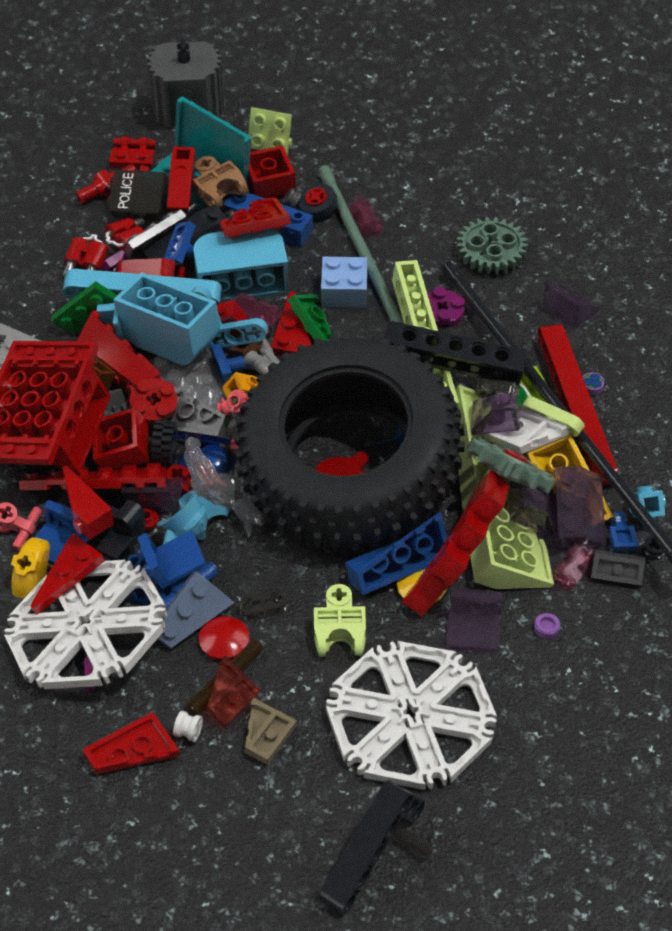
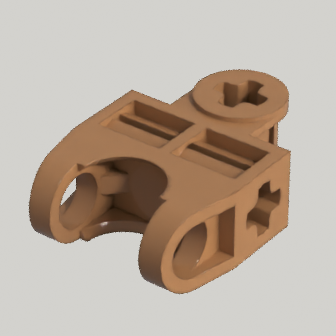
[193,156,249,209]

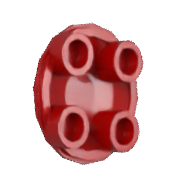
[199,616,250,661]

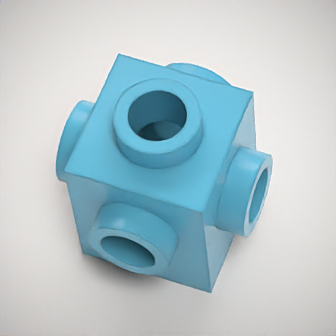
[628,486,666,520]

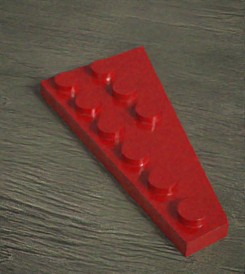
[19,463,167,490]

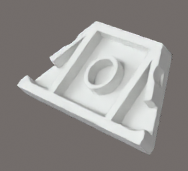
[483,398,569,454]

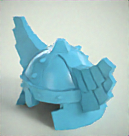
[157,490,230,544]

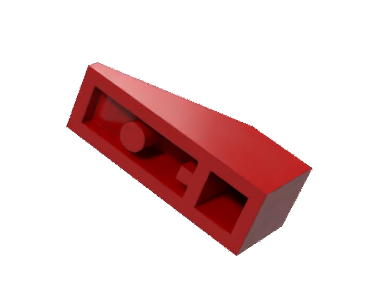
[62,465,114,540]

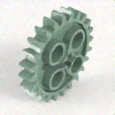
[456,217,528,275]

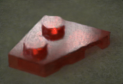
[205,656,261,728]

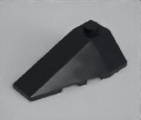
[140,204,229,262]

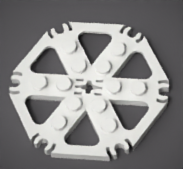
[4,560,167,689]
[326,641,497,790]

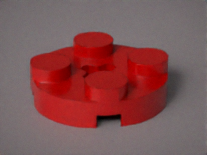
[130,378,177,425]

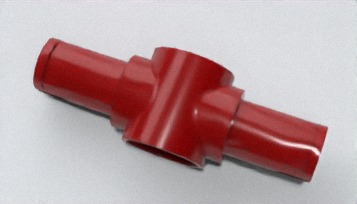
[75,164,138,204]

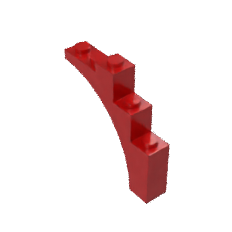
[402,469,510,617]

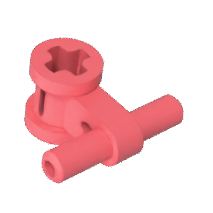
[0,502,42,551]

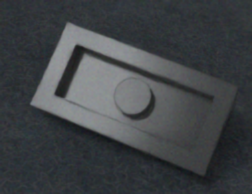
[591,550,645,586]

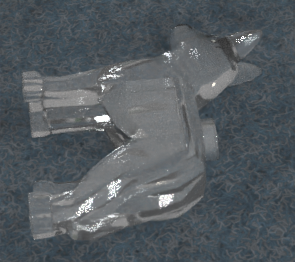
[184,437,266,537]

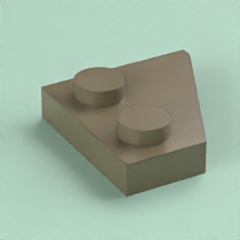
[245,698,297,765]

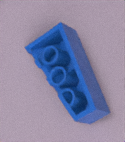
[345,512,447,595]

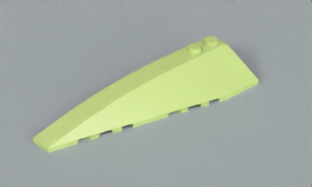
[456,385,554,589]

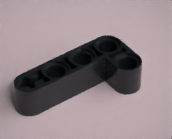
[55,490,146,545]

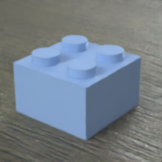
[321,257,367,308]

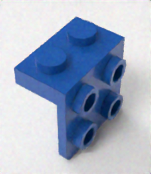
[35,500,90,565]
[137,531,206,589]

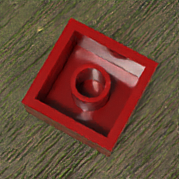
[248,145,296,199]
[93,407,150,470]

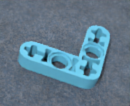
[191,286,268,348]

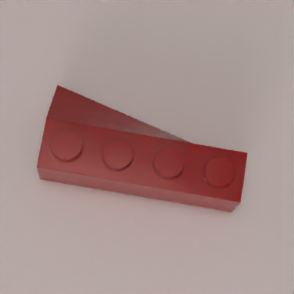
[77,310,161,396]

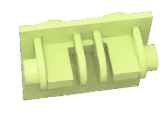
[248,107,292,155]

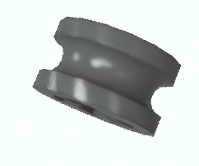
[282,188,301,208]

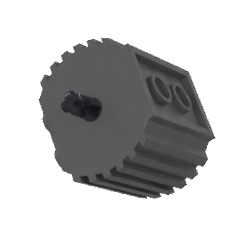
[147,41,224,130]

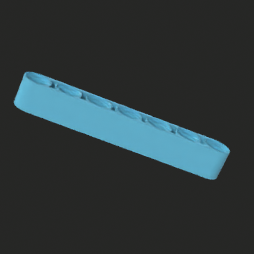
[62,269,222,304]

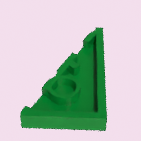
[288,294,332,341]

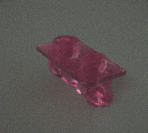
[350,193,383,238]
[236,292,282,328]
[553,539,595,589]

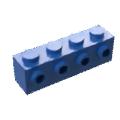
[223,193,313,247]

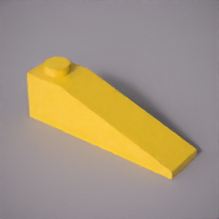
[526,432,614,528]

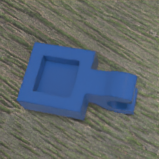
[608,511,639,552]

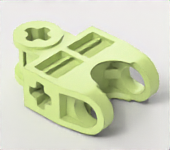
[314,584,366,657]

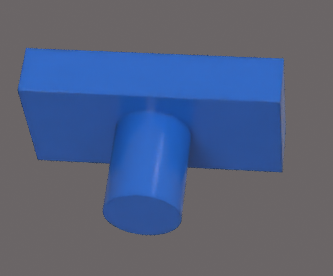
[163,221,196,266]
[211,343,245,387]

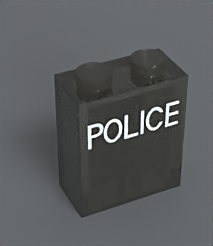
[106,169,169,221]

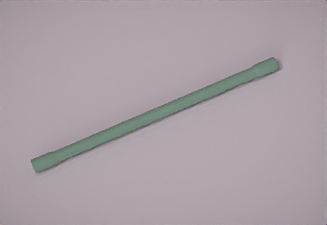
[318,165,404,323]

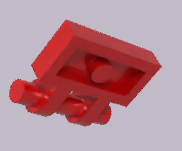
[109,136,156,170]

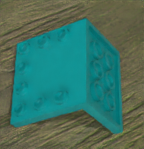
[140,96,252,213]

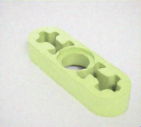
[521,396,585,437]

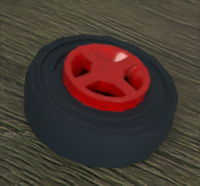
[299,183,337,220]

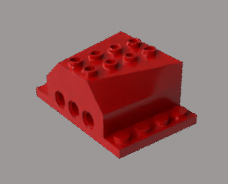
[0,341,111,474]

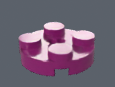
[427,287,465,328]

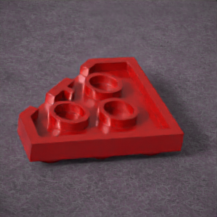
[220,197,291,238]

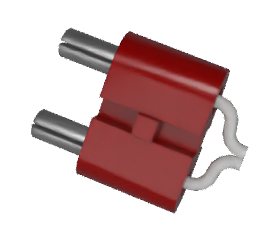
[105,218,145,252]
[63,234,109,276]

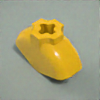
[11,537,50,599]

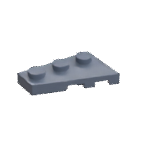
[157,571,235,648]

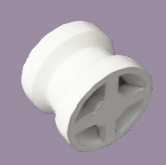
[173,711,203,742]

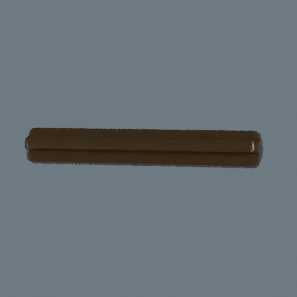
[186,639,263,716]

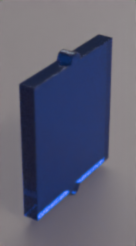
[172,434,231,445]

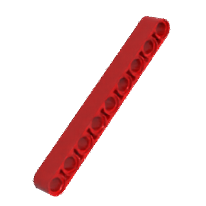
[538,324,618,487]

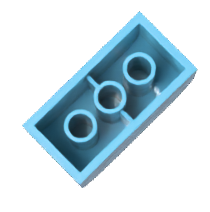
[194,228,289,302]
[113,273,220,365]

